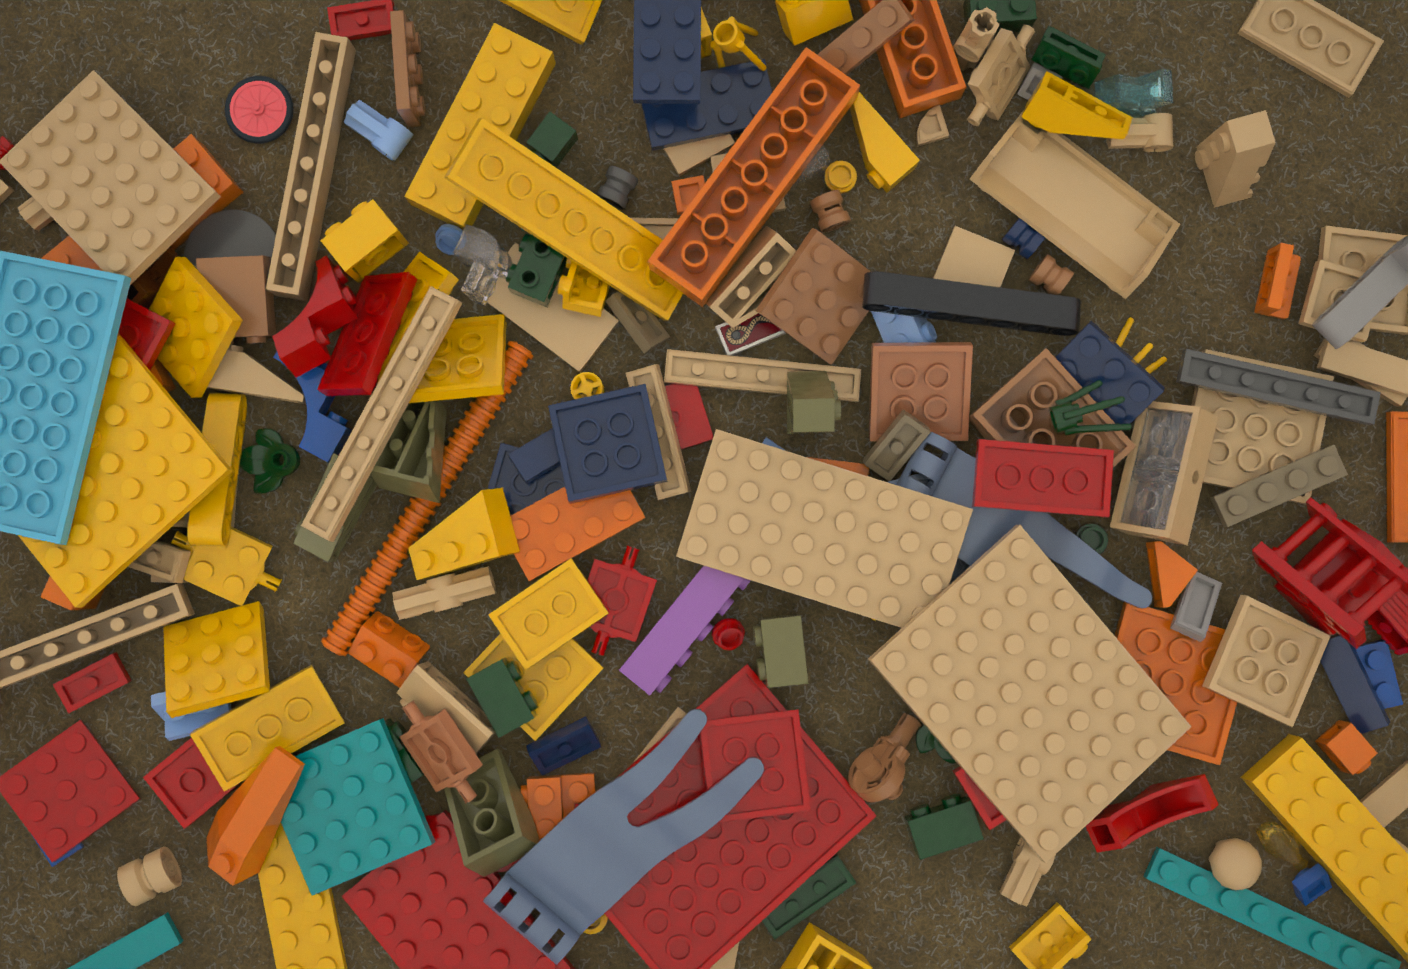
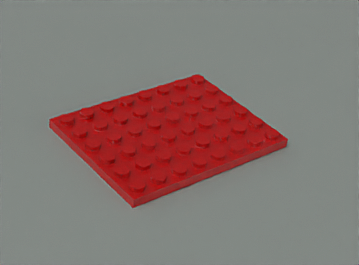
[604,664,877,969]

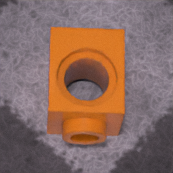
[1315,720,1378,775]

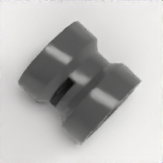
[596,166,638,210]

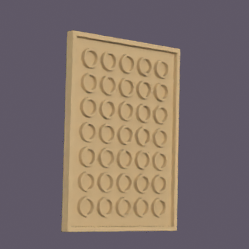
[868,525,1191,863]

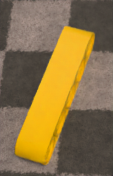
[187,393,247,546]

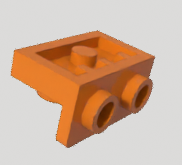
[1254,243,1301,319]

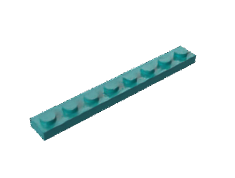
[1143,847,1402,969]

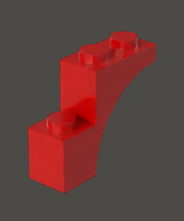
[272,255,358,378]
[1085,774,1219,853]

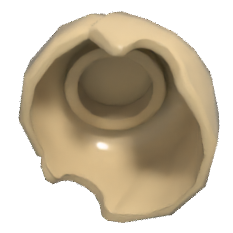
[1209,838,1262,890]

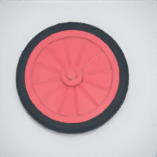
[225,76,294,144]

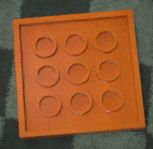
[1115,602,1237,765]

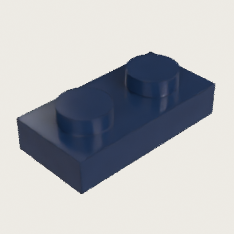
[526,716,601,776]

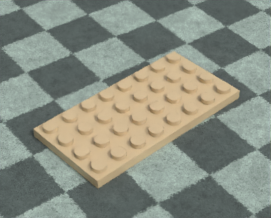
[676,429,973,628]

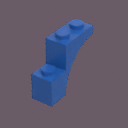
[273,352,352,463]

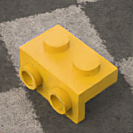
[558,258,610,317]
[1009,902,1091,969]

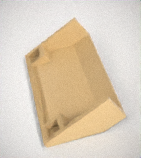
[970,110,1180,299]

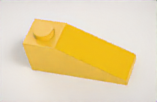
[1021,71,1133,139]
[850,92,920,193]

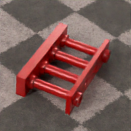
[1252,497,1408,649]

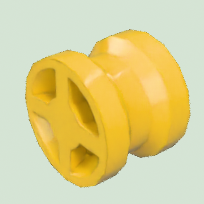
[570,372,604,399]

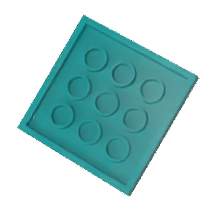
[281,718,436,896]

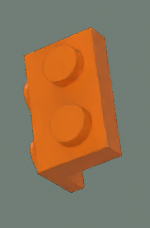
[348,611,430,688]

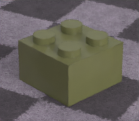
[753,614,809,688]

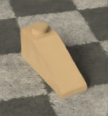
[207,344,306,404]

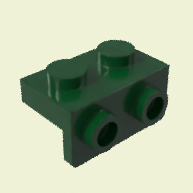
[1031,25,1106,89]

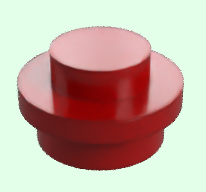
[712,618,745,650]

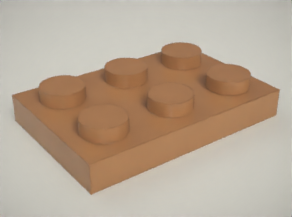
[390,10,426,127]

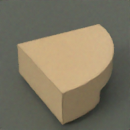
[916,105,949,147]

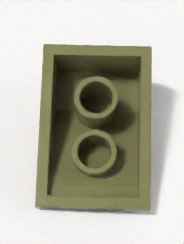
[444,748,540,877]

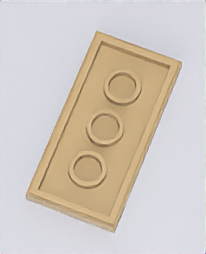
[1237,0,1384,98]
[476,242,619,373]

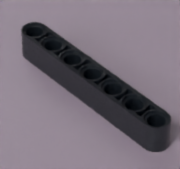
[862,271,1081,336]

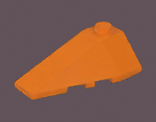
[207,746,305,886]

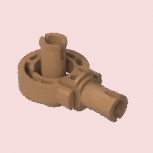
[848,713,921,802]

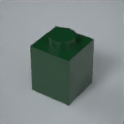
[526,112,578,167]

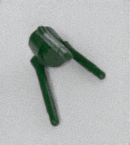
[1049,380,1132,436]

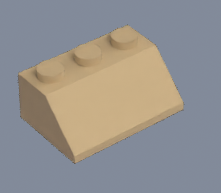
[396,661,496,754]

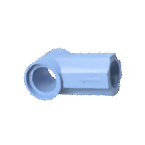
[344,100,414,162]

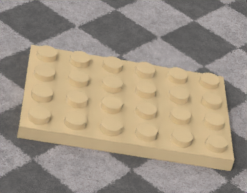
[0,70,221,285]

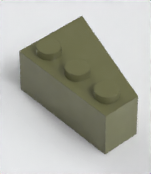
[787,371,841,434]
[370,400,447,503]
[293,453,377,562]

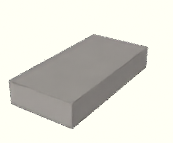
[1170,572,1222,642]

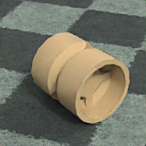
[117,846,183,906]

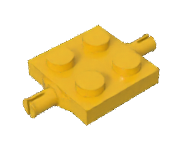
[171,527,282,606]

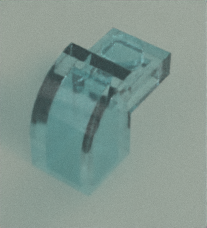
[1094,69,1173,117]

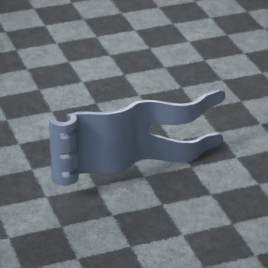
[896,432,1152,608]
[482,709,764,965]

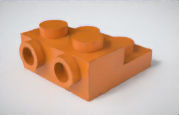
[521,773,596,840]

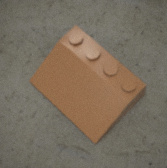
[969,348,1136,515]

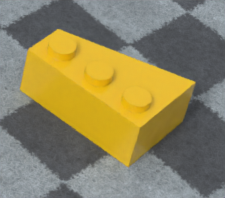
[408,488,520,580]
[780,922,873,969]

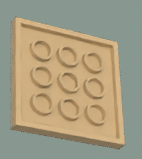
[1191,349,1334,505]

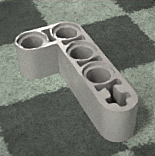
[1312,236,1408,349]

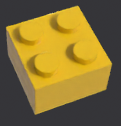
[320,199,409,283]

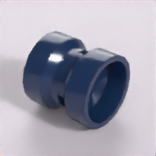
[1002,218,1045,260]

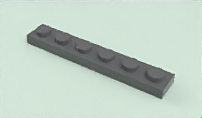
[1176,349,1381,425]

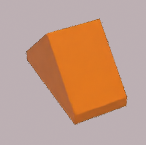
[1146,541,1198,608]

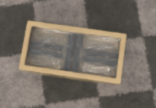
[1110,401,1218,546]

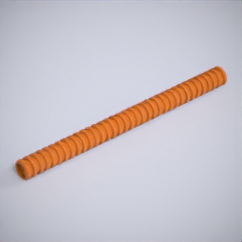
[321,341,534,656]

